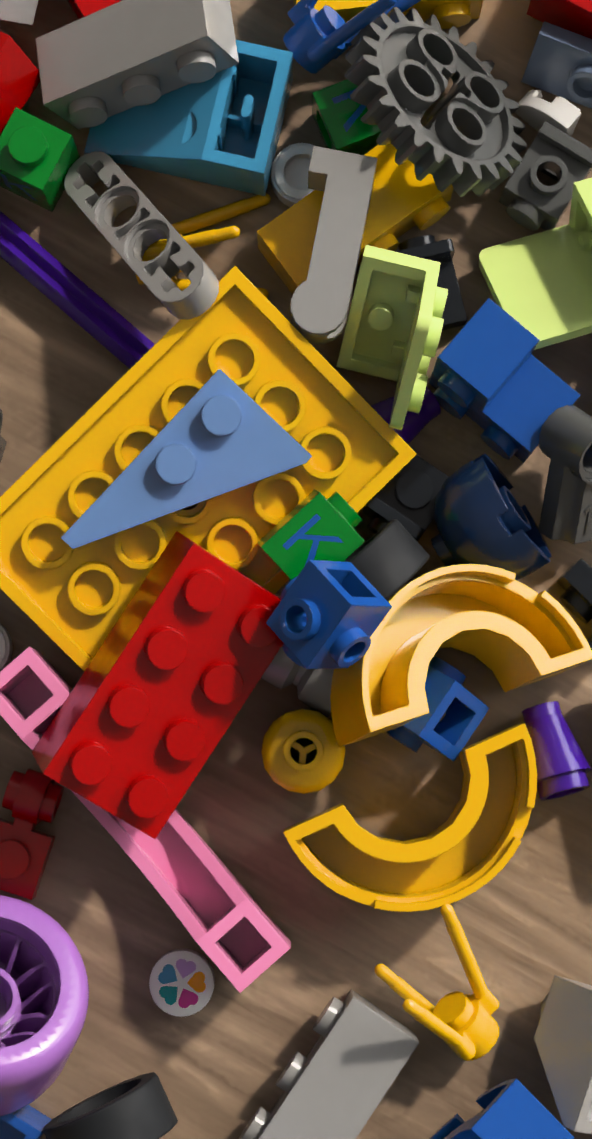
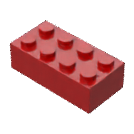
[32,531,284,839]

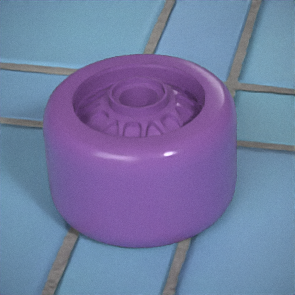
[0,895,89,1116]

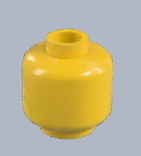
[261,709,346,794]

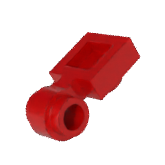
[0,769,64,900]

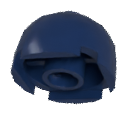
[431,454,552,580]

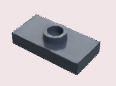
[521,21,592,109]

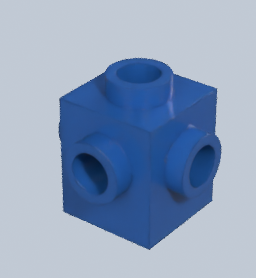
[266,560,392,670]
[386,656,490,762]

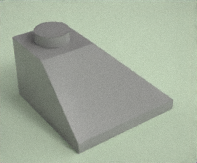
[534,975,592,1135]

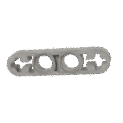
[64,151,219,320]

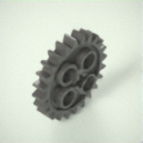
[345,7,527,197]

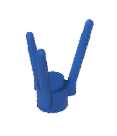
[283,0,421,74]

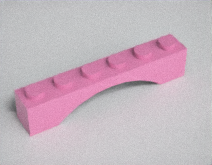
[0,647,291,993]

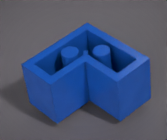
[429,298,581,463]

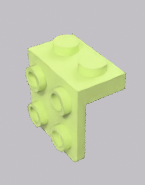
[479,177,592,350]
[336,245,448,430]

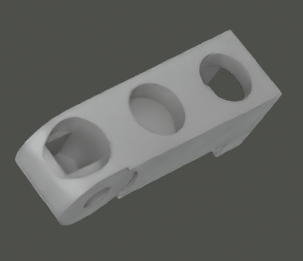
[291,146,378,344]

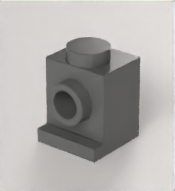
[499,121,592,230]

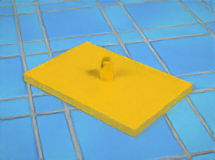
[0,266,417,672]

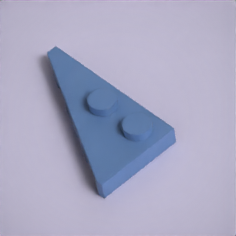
[61,368,312,549]

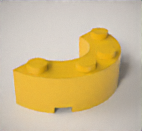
[330,564,592,747]
[283,723,537,912]

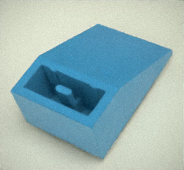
[84,40,293,196]

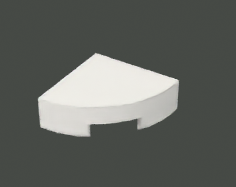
[515,89,582,136]

